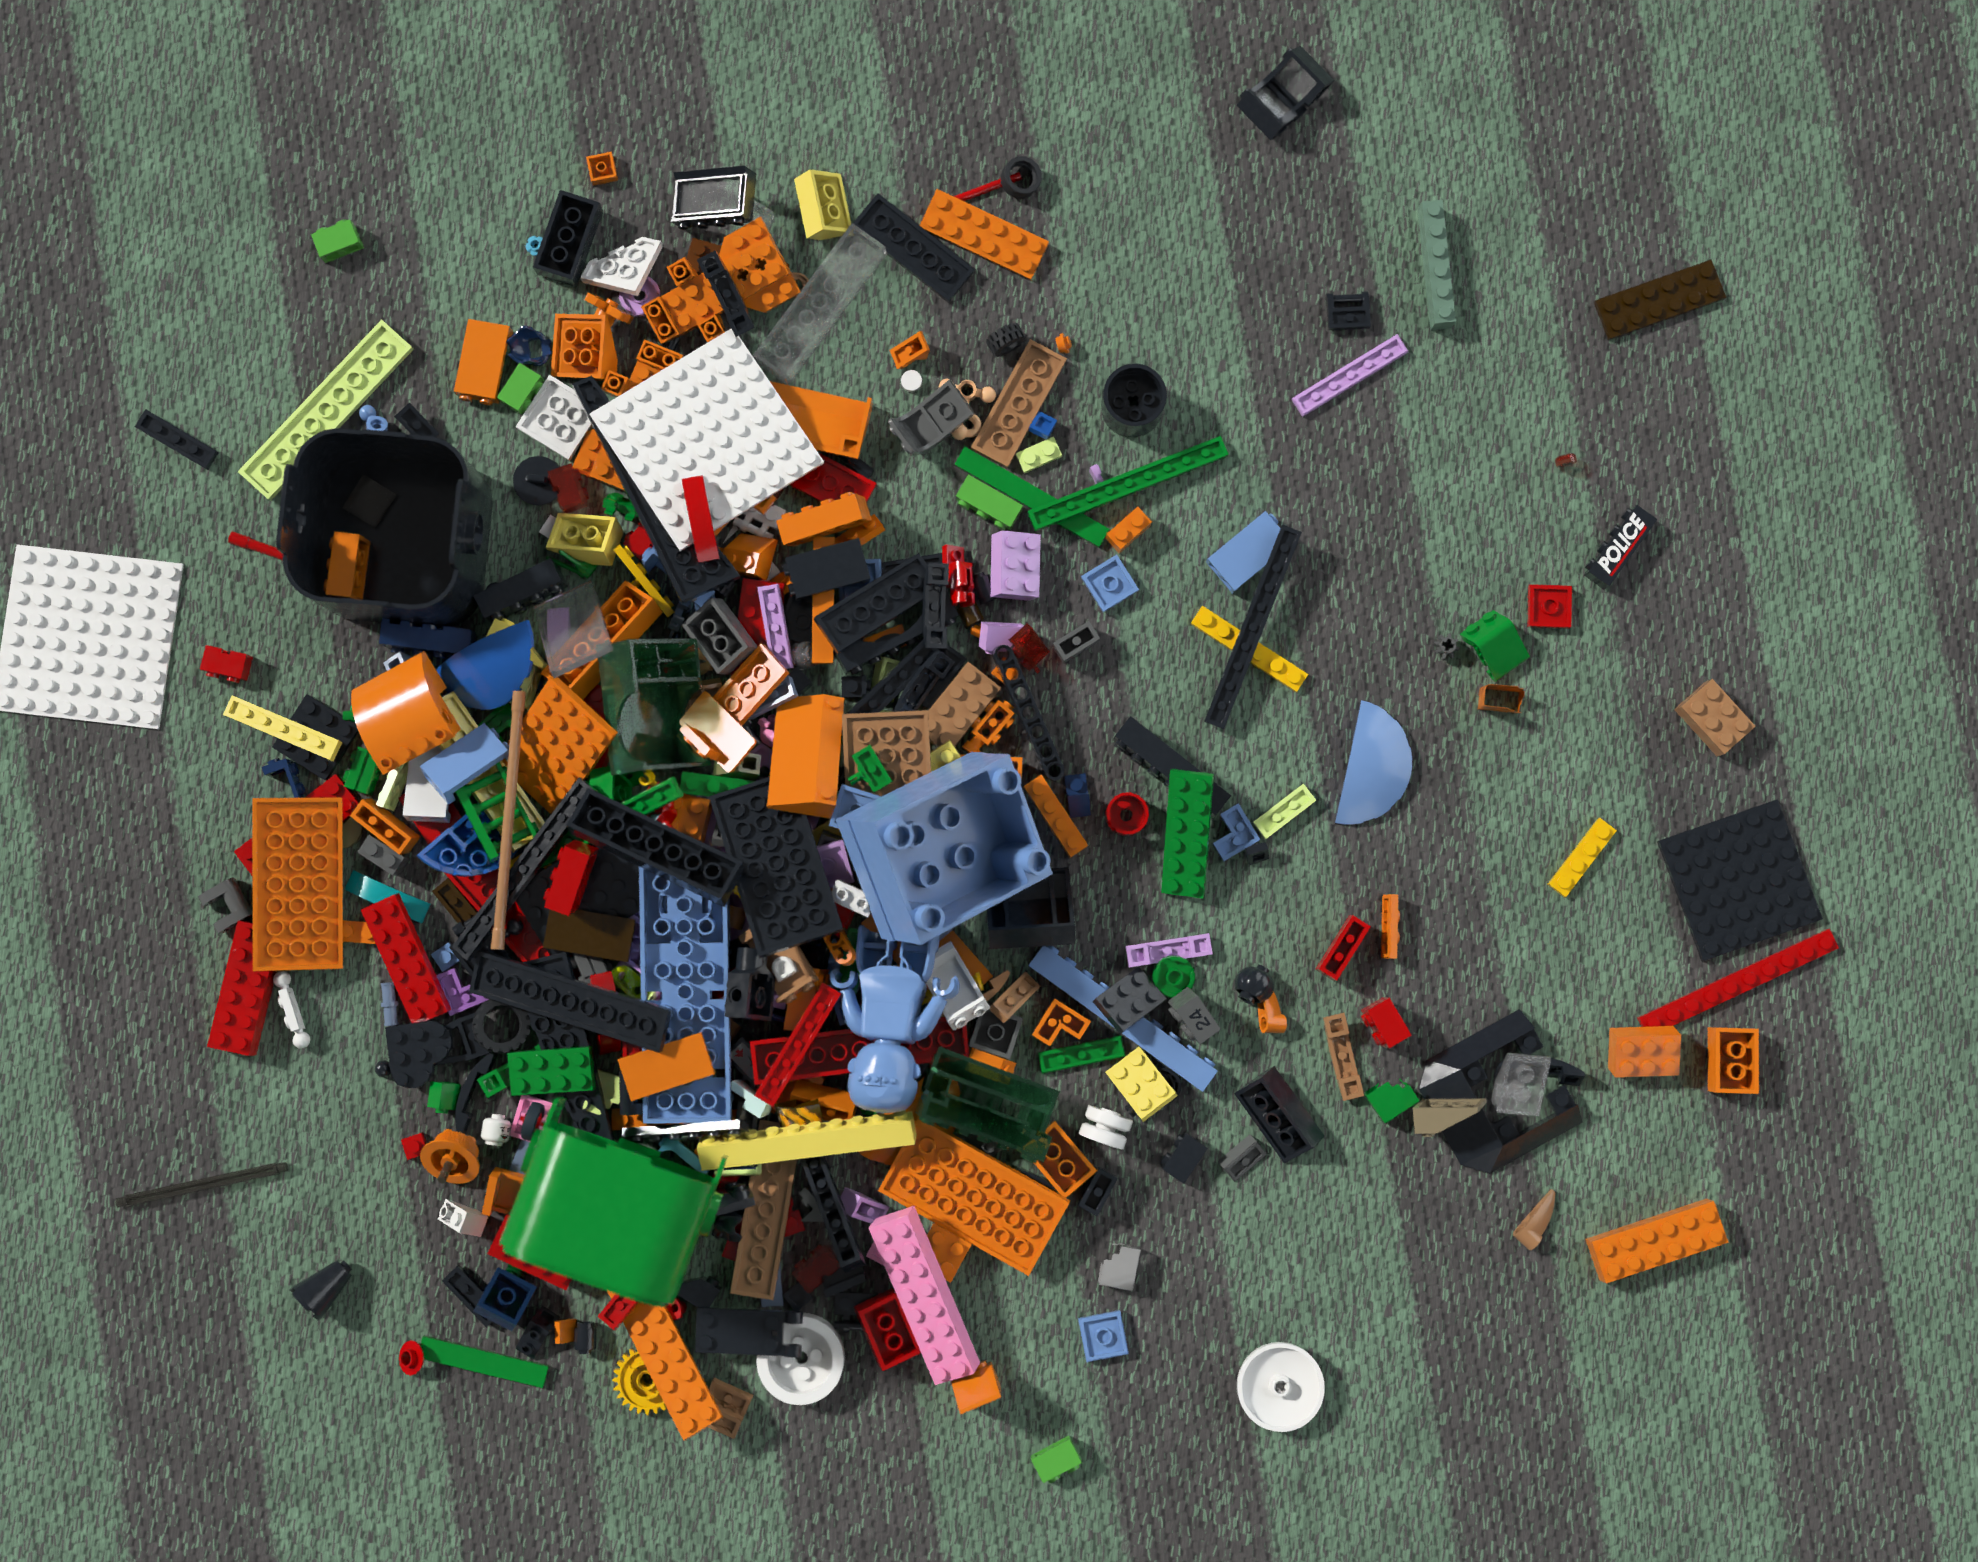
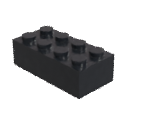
[533,190,603,287]
[473,558,568,623]

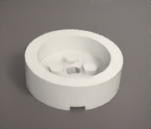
[757,1313,845,1405]

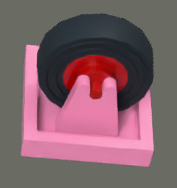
[509,1095,564,1142]

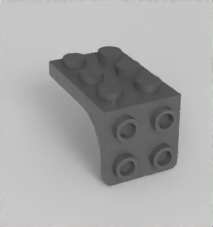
[888,380,975,455]

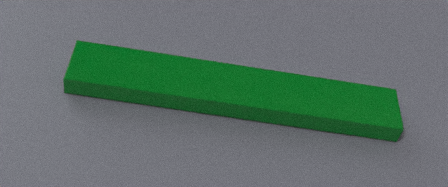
[420,1335,549,1388]

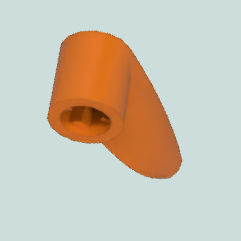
[1257,991,1287,1033]

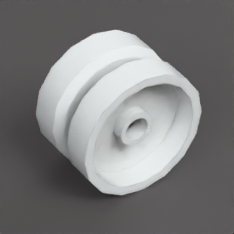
[1079,1105,1133,1149]

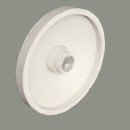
[1237,1342,1325,1432]

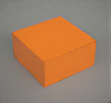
[586,152,618,186]

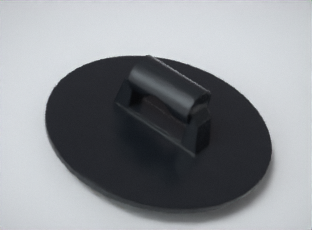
[513,456,564,505]

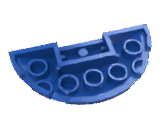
[436,620,534,710]
[417,803,519,877]

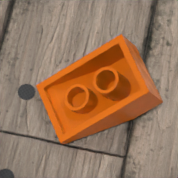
[951,1360,1001,1414]

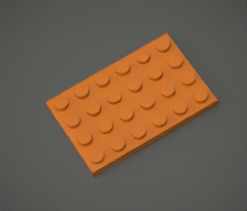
[502,675,618,814]

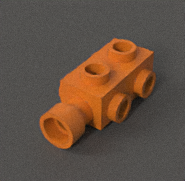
[962,700,1015,753]

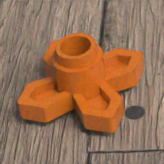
[584,292,634,327]

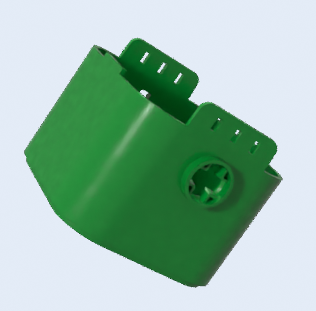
[499,1097,728,1307]

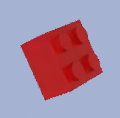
[1360,997,1412,1048]

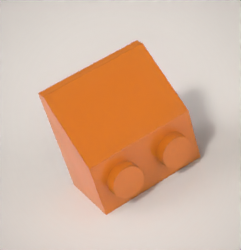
[723,533,778,580]

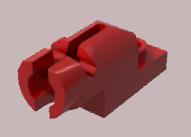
[942,544,975,607]

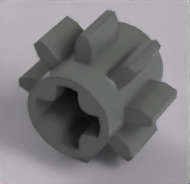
[1432,633,1460,660]

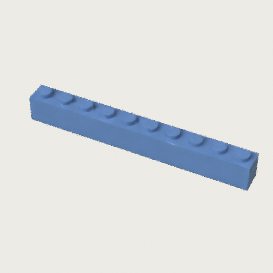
[1028,946,1217,1092]

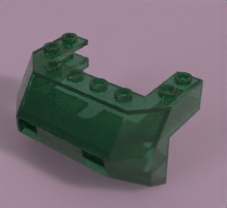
[915,1047,1060,1164]

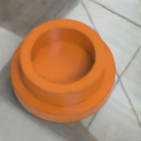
[1055,333,1072,354]

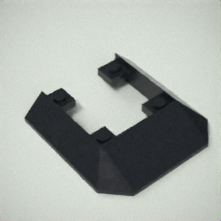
[1418,1009,1583,1174]

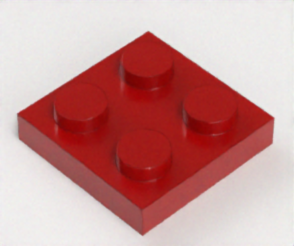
[1527,584,1572,629]

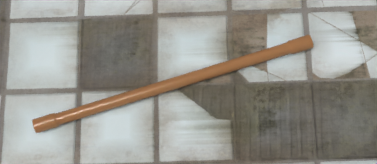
[491,691,526,950]

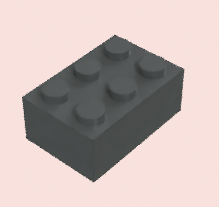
[682,597,758,675]

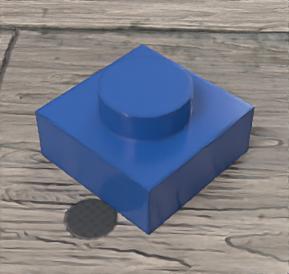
[1029,411,1057,440]

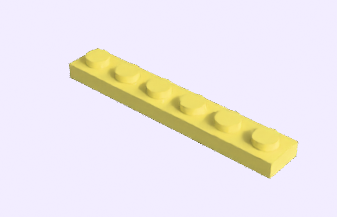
[223,696,342,761]

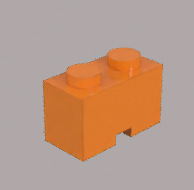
[1105,507,1152,554]

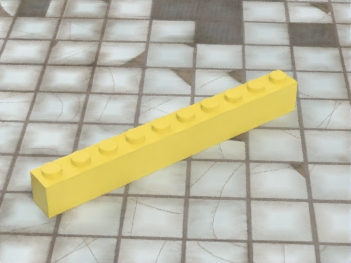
[697,1111,917,1171]

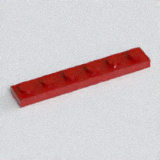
[754,982,841,1107]

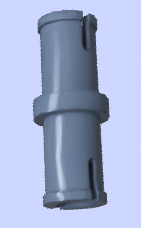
[381,982,398,1026]

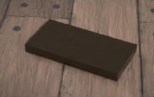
[543,909,636,962]

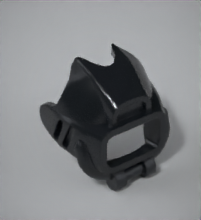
[712,1208,745,1242]

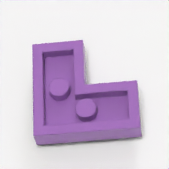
[436,968,489,1016]

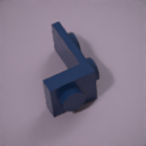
[262,758,306,798]

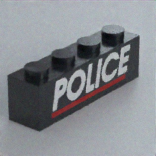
[1584,505,1657,589]

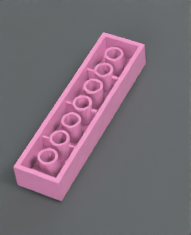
[869,1206,980,1385]

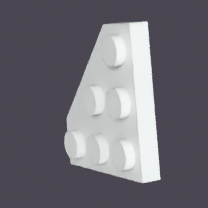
[581,237,663,296]

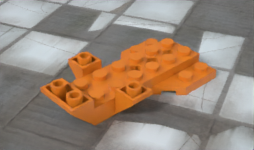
[641,217,802,344]
[571,339,684,492]

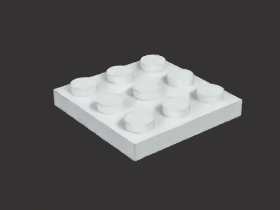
[516,375,592,461]

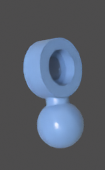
[359,405,388,431]

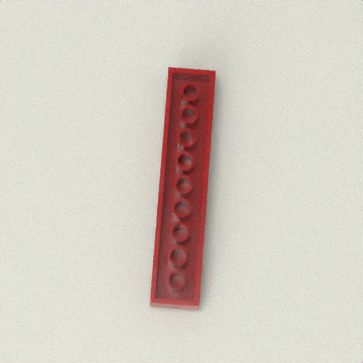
[750,1017,970,1085]

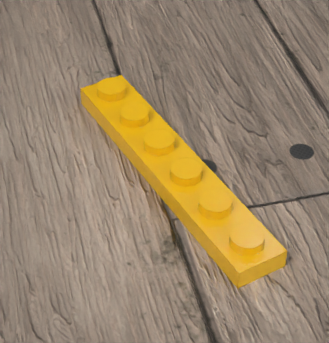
[1191,606,1308,692]

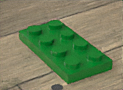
[507,1046,596,1096]

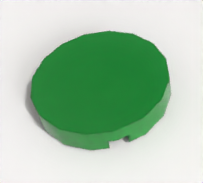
[1153,955,1195,998]

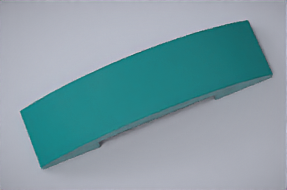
[345,870,431,923]

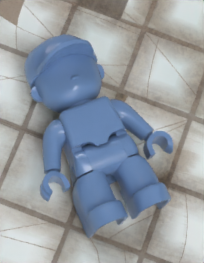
[830,925,960,1113]

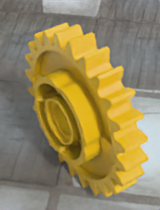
[612,1348,667,1415]

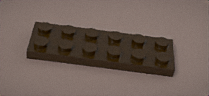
[1594,259,1726,340]

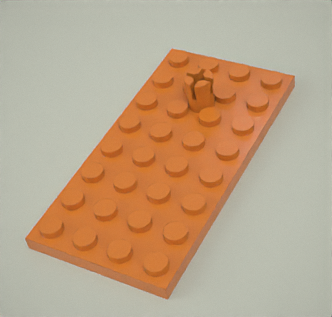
[252,797,343,971]
[878,1116,1070,1276]

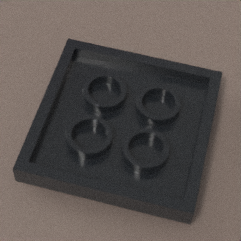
[272,694,359,781]

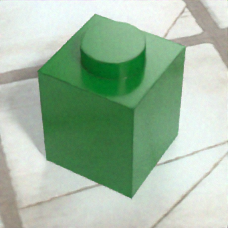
[427,1081,461,1114]

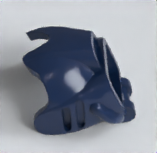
[506,326,552,366]

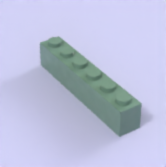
[1417,200,1456,330]

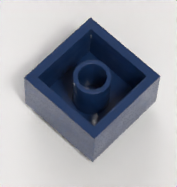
[473,1267,536,1331]

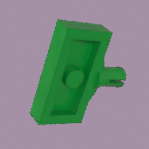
[847,744,893,792]

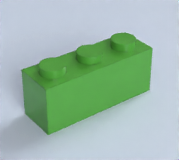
[956,475,1023,531]

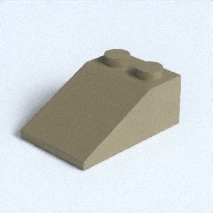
[1413,1098,1487,1137]

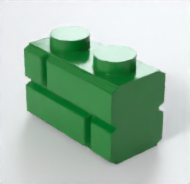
[343,746,381,796]

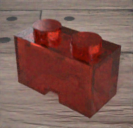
[548,463,589,513]
[792,1244,841,1293]

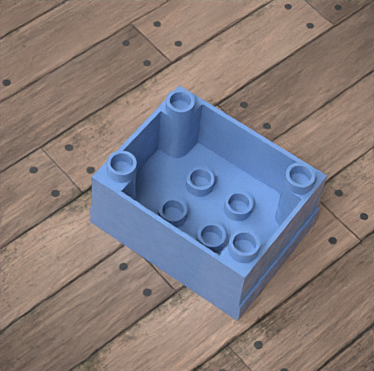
[836,752,1053,945]

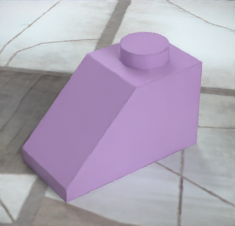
[979,622,1028,654]
[841,1187,889,1224]

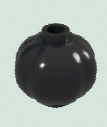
[1235,965,1274,1005]

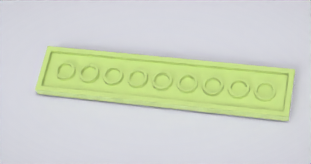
[238,320,414,501]

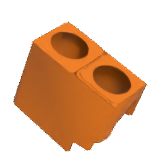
[1478,684,1524,713]

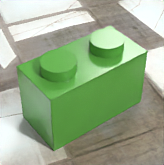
[311,219,364,263]
[497,363,544,415]
[1031,1435,1082,1483]

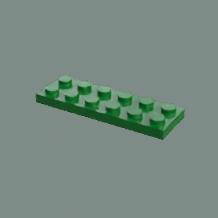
[1161,769,1214,899]

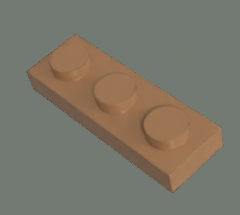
[990,971,1041,1023]

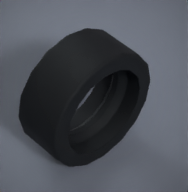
[1000,156,1042,199]

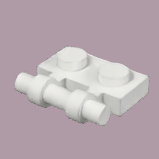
[733,504,786,539]

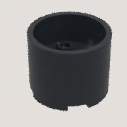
[1101,364,1167,437]

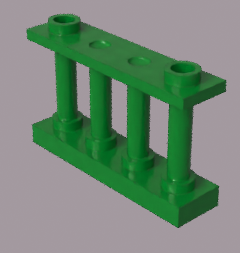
[455,762,539,863]

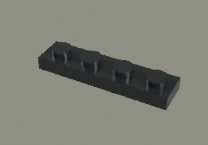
[134,409,219,470]

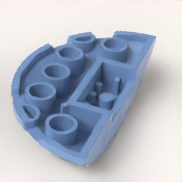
[1335,700,1412,825]

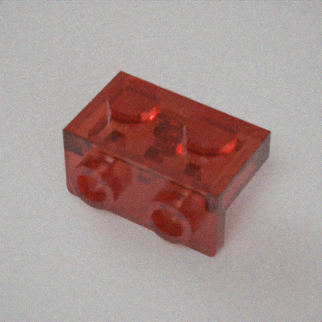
[1009,623,1050,674]

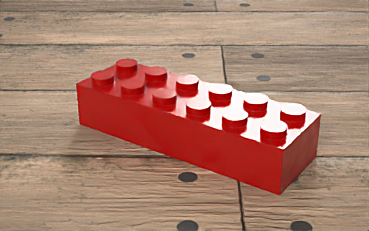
[207,921,277,1056]

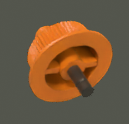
[420,1129,480,1184]

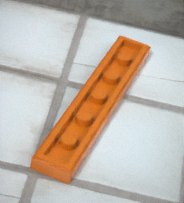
[812,537,835,664]

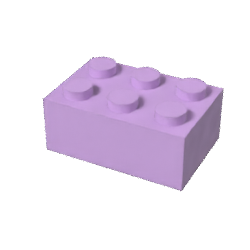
[990,530,1041,601]

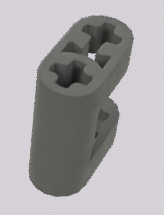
[198,877,253,934]

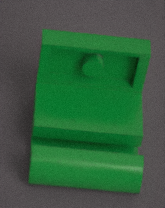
[1460,610,1530,682]

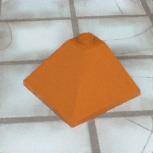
[551,314,618,381]

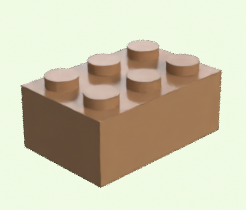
[1674,679,1756,756]

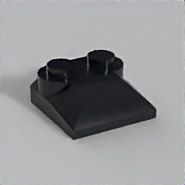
[716,1181,755,1216]

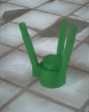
[546,550,597,579]

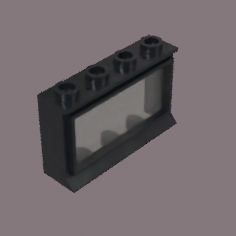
[670,165,757,230]

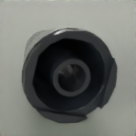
[289,1260,352,1321]

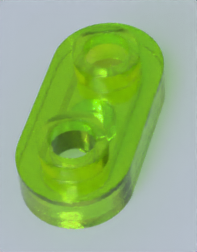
[612,965,650,999]

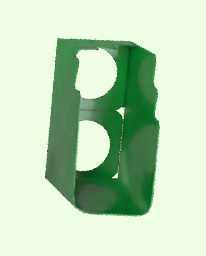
[1364,1079,1419,1123]

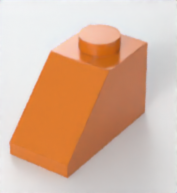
[965,1048,1016,1083]

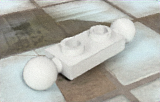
[273,971,310,1049]

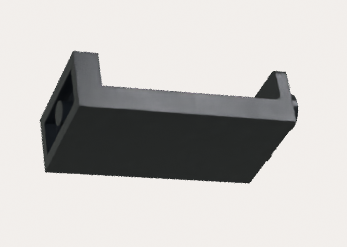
[782,538,871,601]

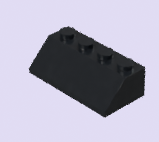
[1234,1066,1325,1163]

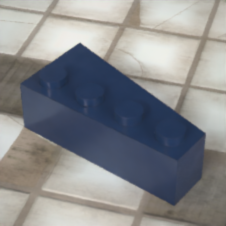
[379,618,476,658]

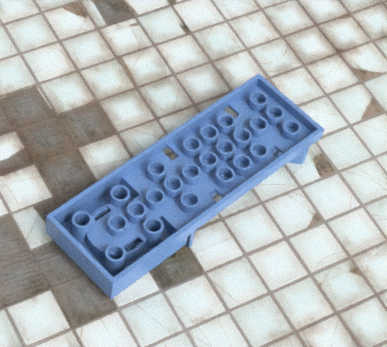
[639,867,734,1124]

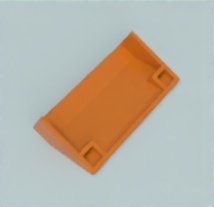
[770,381,873,459]
[767,694,844,819]

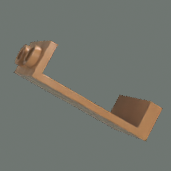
[738,929,819,1004]

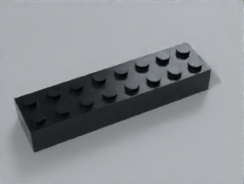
[566,788,745,907]

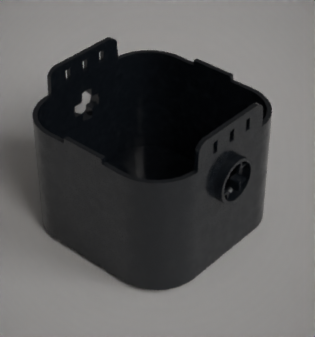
[276,428,493,628]

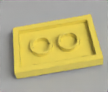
[1106,1047,1177,1122]

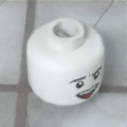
[481,1114,511,1146]

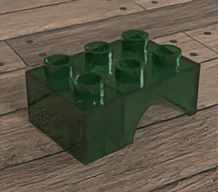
[597,638,711,776]

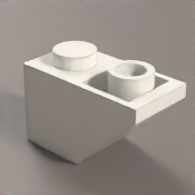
[438,1199,488,1237]

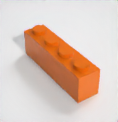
[1023,774,1089,858]

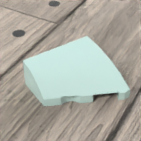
[731,1079,771,1118]

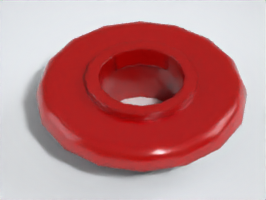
[399,1340,424,1376]

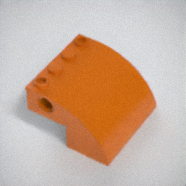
[351,651,461,775]

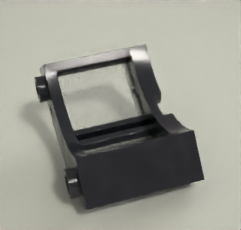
[1236,45,1335,141]

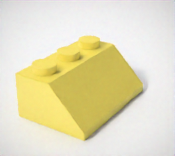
[794,170,853,240]

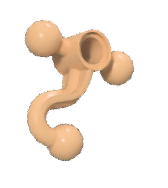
[939,379,996,440]

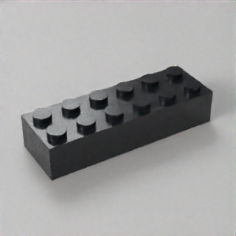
[1113,716,1232,818]

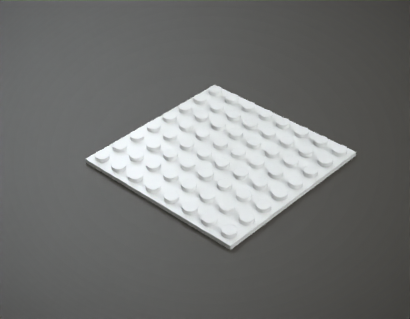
[590,329,824,551]
[0,545,184,729]

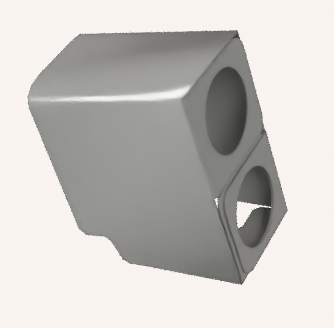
[1098,1243,1141,1291]

